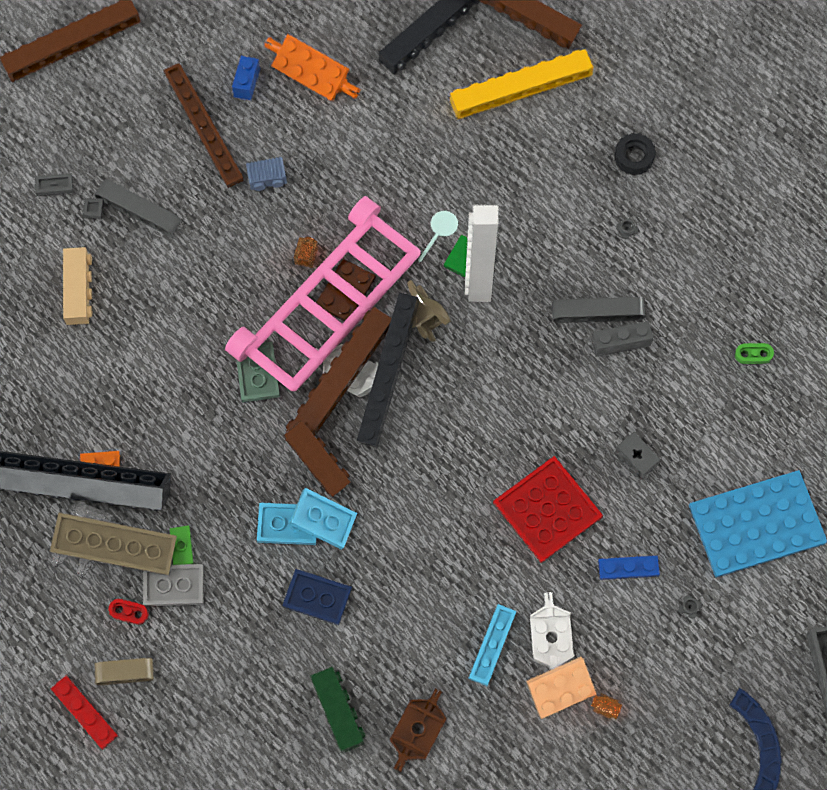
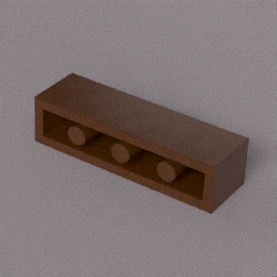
[282,421,350,497]

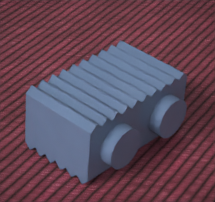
[246,157,287,191]

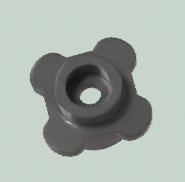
[616,218,638,239]
[678,595,702,619]

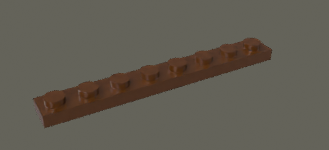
[163,63,244,188]

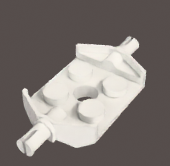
[315,344,378,397]
[530,592,574,670]

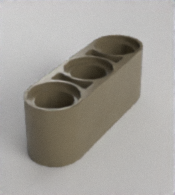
[95,658,154,685]

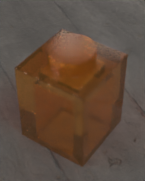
[294,237,318,268]

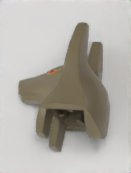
[407,280,451,342]

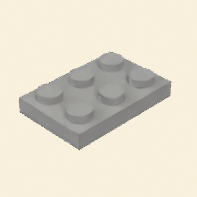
[143,564,204,607]

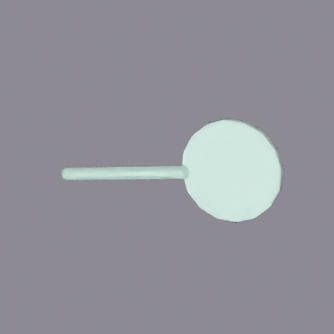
[418,211,458,262]

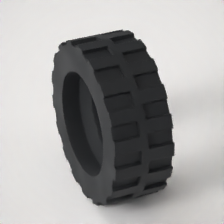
[614,133,656,175]

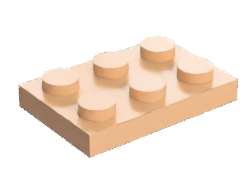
[526,657,596,719]

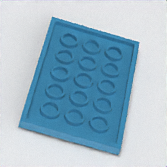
[689,470,827,578]

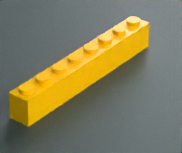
[450,49,594,120]

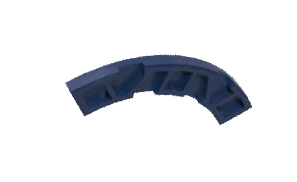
[729,688,781,790]

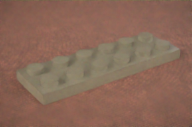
[50,512,177,575]

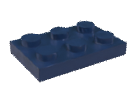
[282,569,352,626]

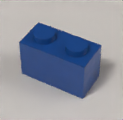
[232,56,260,101]

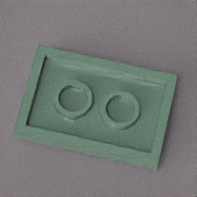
[236,342,280,403]

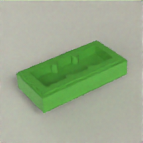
[170,526,194,565]

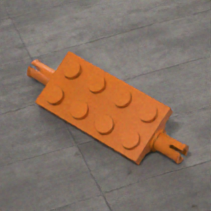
[264,34,360,101]

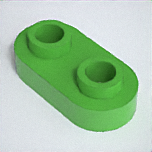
[735,343,774,364]

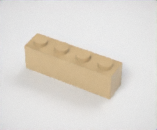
[63,247,92,325]

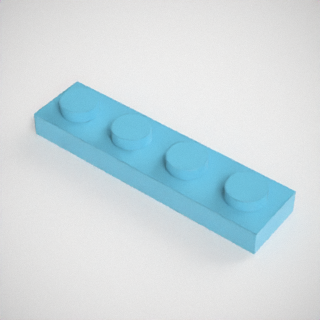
[469,604,516,686]

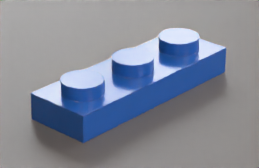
[598,555,660,580]

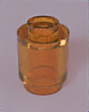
[591,693,623,719]

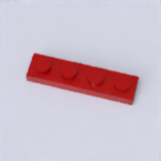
[50,675,118,750]

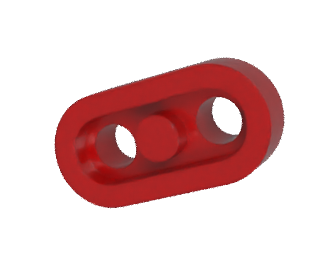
[108,599,148,625]

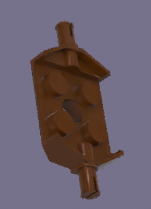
[390,688,446,772]

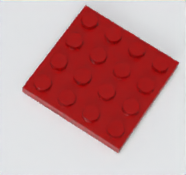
[493,456,603,563]

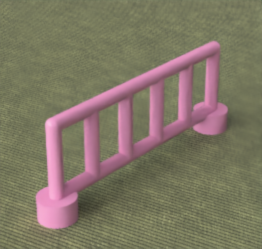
[225,196,421,391]

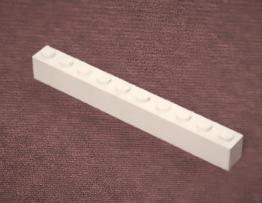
[465,205,498,302]

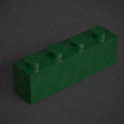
[310,666,366,754]

